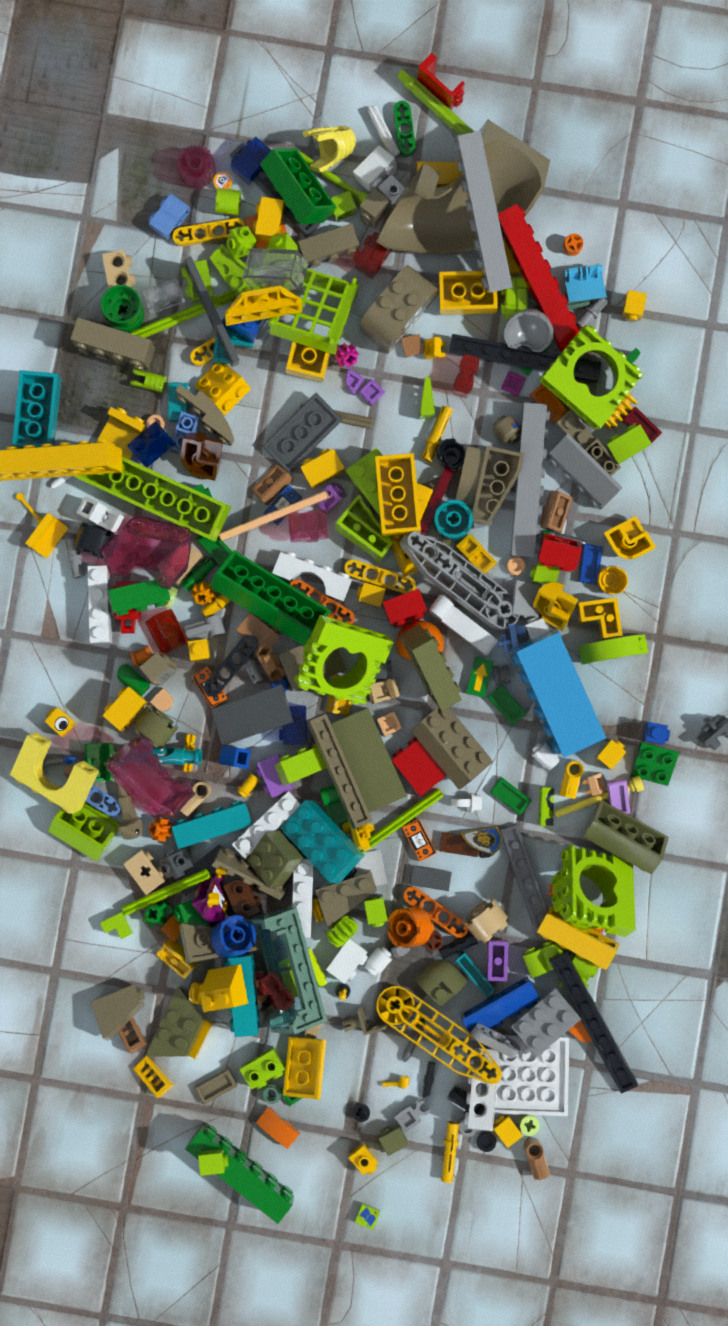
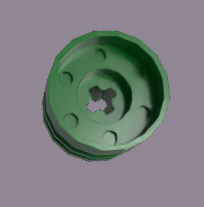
[101,285,144,333]

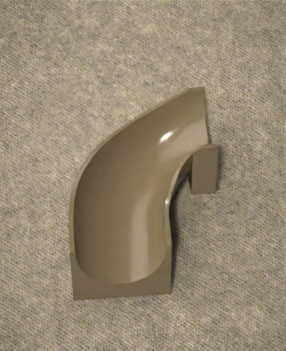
[376,119,550,254]

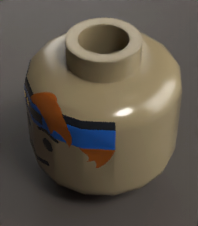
[493,415,521,444]

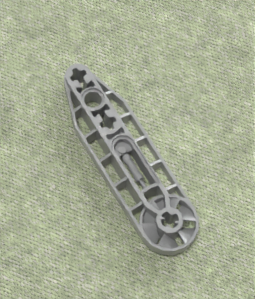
[400,532,520,630]

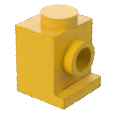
[348,1142,378,1176]

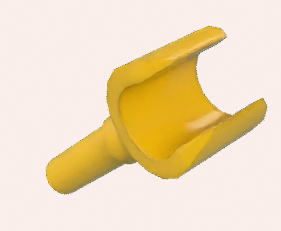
[382,1076,410,1089]

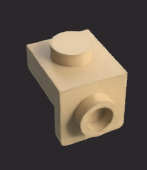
[369,678,399,704]

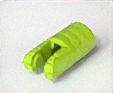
[130,368,167,393]

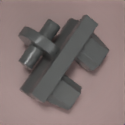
[697,715,728,750]

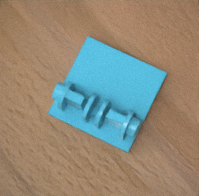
[563,263,607,302]

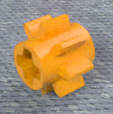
[190,581,216,606]

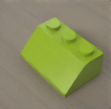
[48,802,120,862]

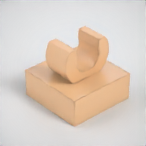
[582,773,607,796]

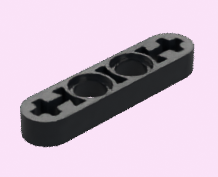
[204,635,259,697]

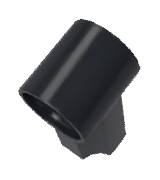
[447,1085,485,1115]

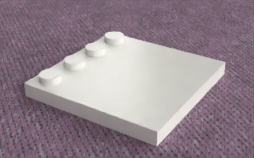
[491,1034,569,1116]

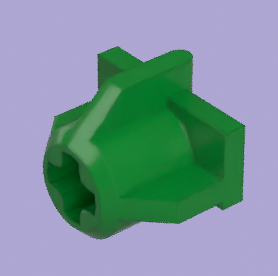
[142,900,174,928]

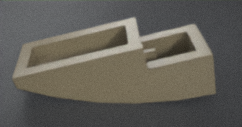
[455,446,486,509]

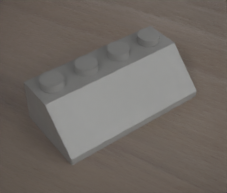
[548,434,622,509]

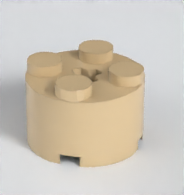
[463,898,508,943]

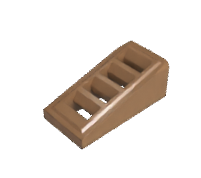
[118,1017,148,1054]

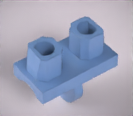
[497,624,527,653]

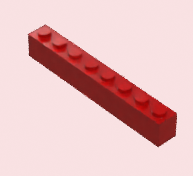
[498,204,580,353]

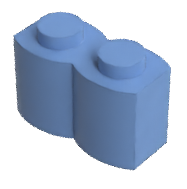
[149,194,191,241]

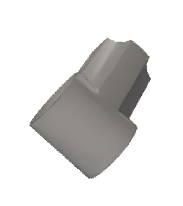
[184,615,225,641]

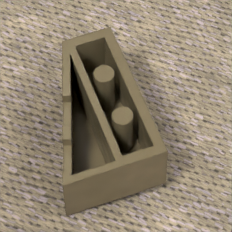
[315,871,377,927]

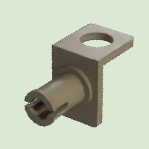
[342,1006,388,1035]

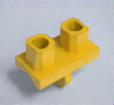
[342,816,374,851]

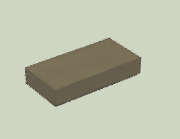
[194,1068,238,1105]

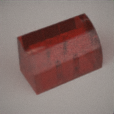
[145,608,188,654]

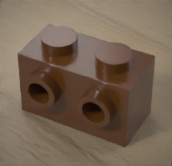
[223,877,262,918]

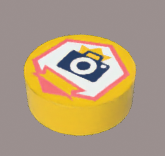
[213,172,233,190]

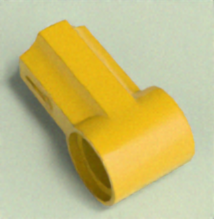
[559,760,584,799]

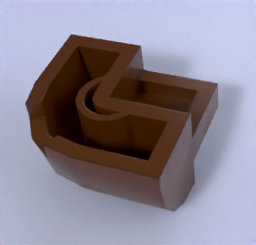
[181,432,223,481]

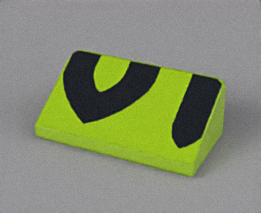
[538,787,554,826]

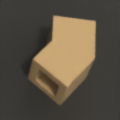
[303,1024,322,1039]

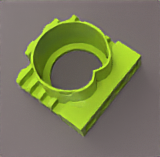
[538,325,643,430]
[294,615,394,705]
[551,844,636,937]

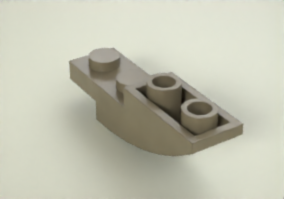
[175,384,234,446]
[555,410,621,476]

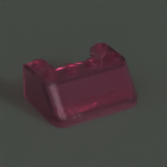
[100,516,193,590]
[104,737,196,818]

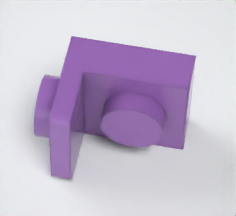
[317,482,347,514]

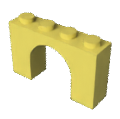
[10,732,99,814]

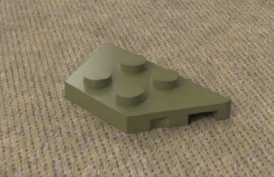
[146,987,205,1057]

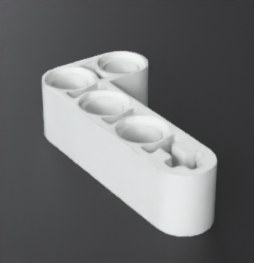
[428,594,498,656]

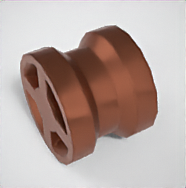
[424,930,443,951]

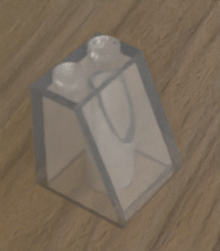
[242,248,308,294]

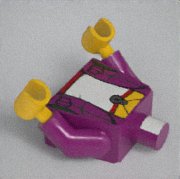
[192,866,229,923]

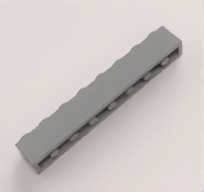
[453,130,512,293]
[510,403,550,559]

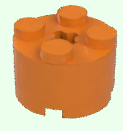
[387,907,434,948]

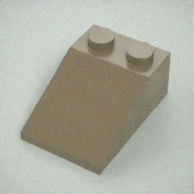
[278,645,347,691]

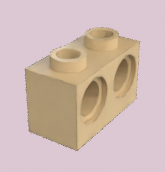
[102,250,136,289]

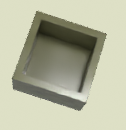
[246,830,303,888]

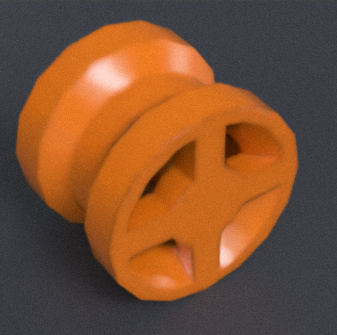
[563,233,584,256]

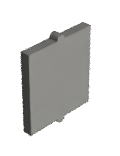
[512,580,543,618]

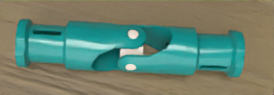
[123,746,202,765]

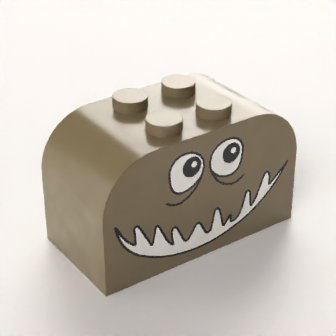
[360,265,438,354]

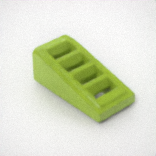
[419,377,435,419]

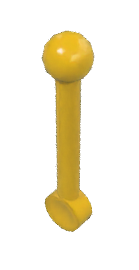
[16,493,43,525]

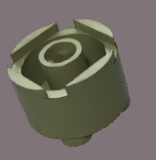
[133,705,178,748]

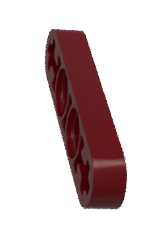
[420,468,454,536]

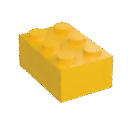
[438,271,498,315]

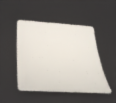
[354,850,387,886]

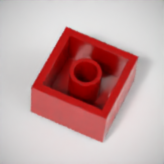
[537,532,582,572]
[382,589,427,628]

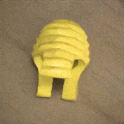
[302,126,356,173]

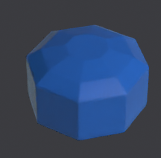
[270,678,289,693]

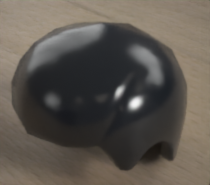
[437,438,465,469]

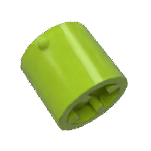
[215,188,242,216]

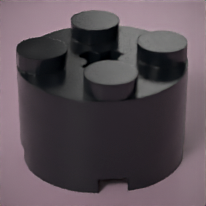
[74,522,118,559]

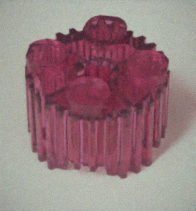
[177,145,216,189]
[288,510,328,543]

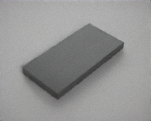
[262,392,343,473]
[211,685,294,745]

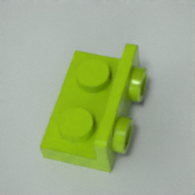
[181,260,214,303]

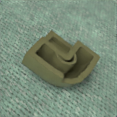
[414,959,468,1008]

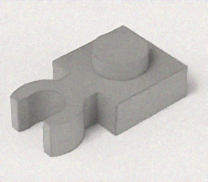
[394,1099,430,1133]

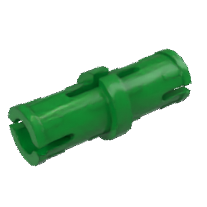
[180,557,216,593]

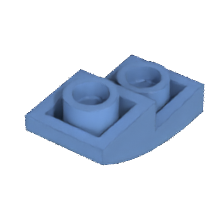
[170,411,200,453]

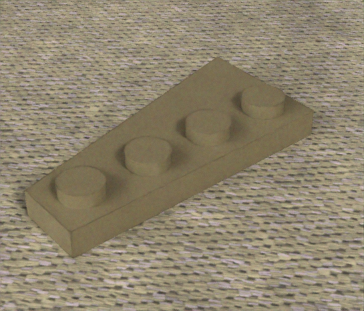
[212,846,286,900]
[179,924,261,964]

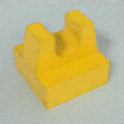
[424,337,446,360]

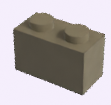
[360,188,389,229]

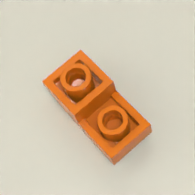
[256,1107,300,1149]

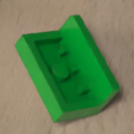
[84,743,116,782]

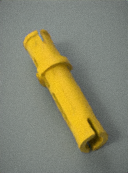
[421,405,453,463]
[441,1121,460,1183]

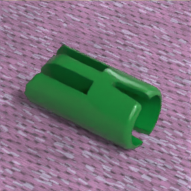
[117,664,150,696]

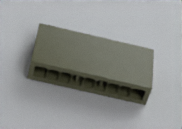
[331,708,407,813]

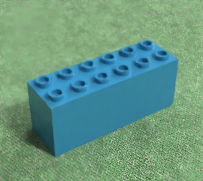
[510,630,606,758]

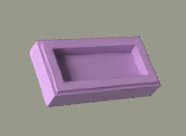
[606,777,631,814]

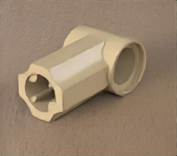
[176,781,212,817]

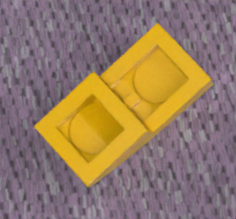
[456,534,497,574]

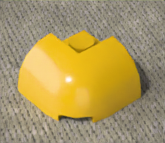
[603,516,656,560]
[533,582,579,631]

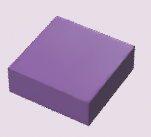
[358,379,385,406]

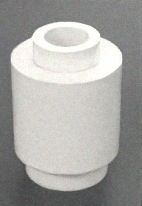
[532,742,560,770]
[364,946,392,976]

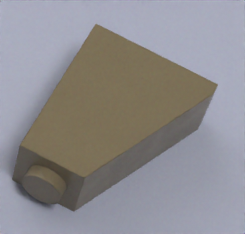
[91,985,145,1041]

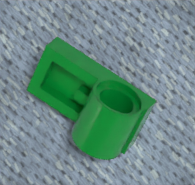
[319,784,348,824]

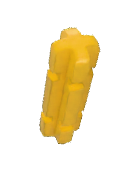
[182,734,196,772]

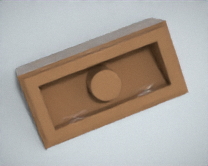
[251,463,293,506]
[540,490,573,533]

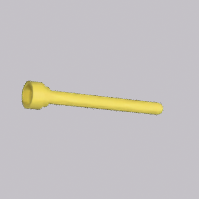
[555,776,644,817]

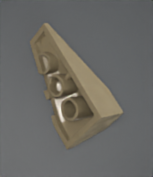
[472,446,525,525]

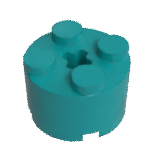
[434,500,473,541]

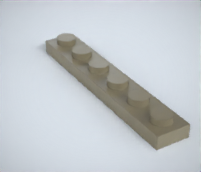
[307,714,372,829]

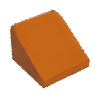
[160,914,180,942]

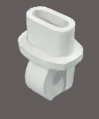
[451,793,482,813]

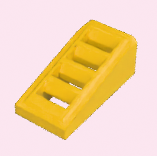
[132,1056,175,1098]

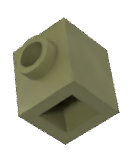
[377,1124,409,1156]

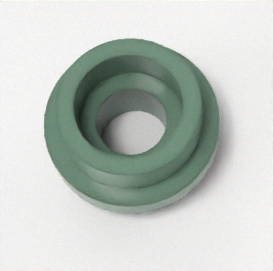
[262,1084,282,1104]

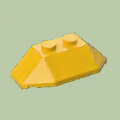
[225,285,302,326]

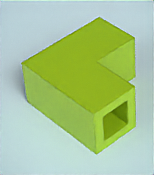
[100,912,133,939]

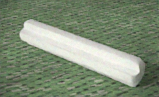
[368,105,400,158]

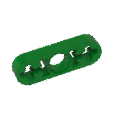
[393,101,416,157]

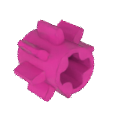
[334,343,359,368]

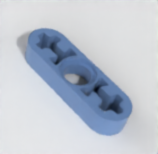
[85,786,121,817]

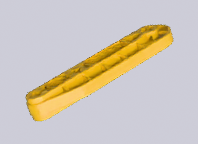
[377,986,502,1084]

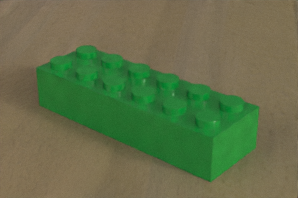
[210,550,331,646]
[185,1123,294,1224]

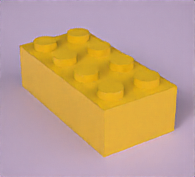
[375,453,421,537]

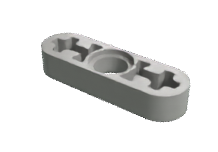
[470,1023,521,1058]

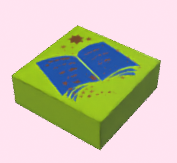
[355,1203,380,1230]

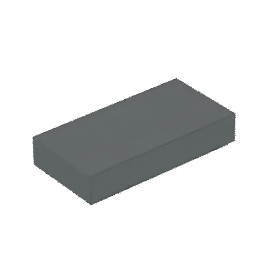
[410,866,452,891]

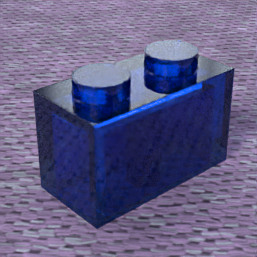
[230,136,271,185]
[127,421,175,468]
[279,706,307,745]

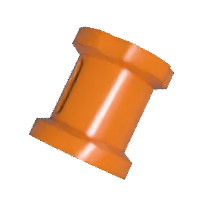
[130,645,153,668]

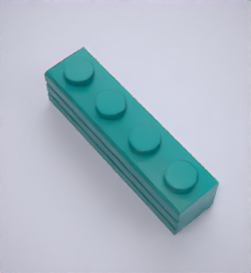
[455,952,496,998]

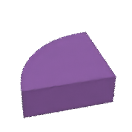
[346,369,365,395]

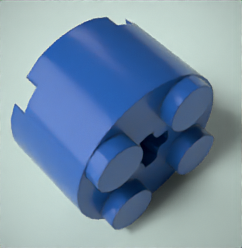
[211,915,256,958]

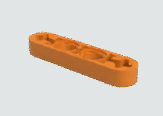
[290,579,355,624]
[403,886,468,937]

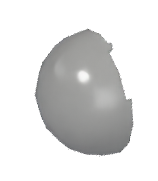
[504,309,553,352]

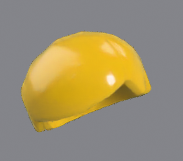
[597,566,628,595]

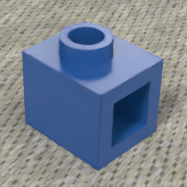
[642,722,670,745]
[219,745,251,769]

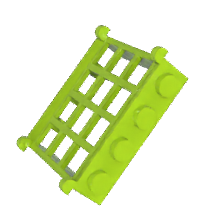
[268,259,360,355]

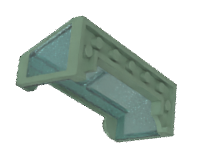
[246,908,327,1035]

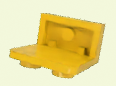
[195,363,251,416]
[98,407,147,460]

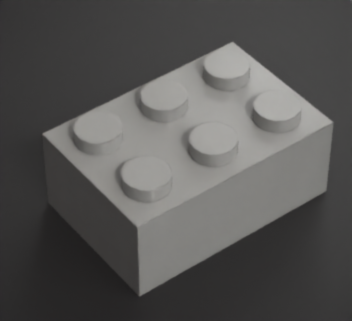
[511,988,581,1058]

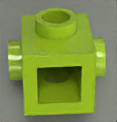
[226,226,257,259]

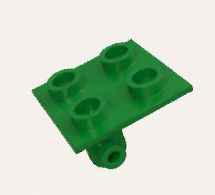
[631,742,680,786]

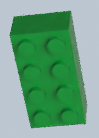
[260,148,337,224]

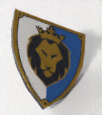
[460,826,502,858]

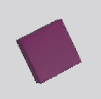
[501,371,526,396]

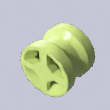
[519,1115,539,1136]

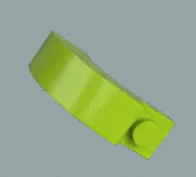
[578,634,648,665]

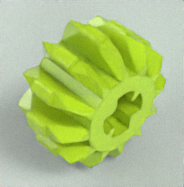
[325,914,358,947]

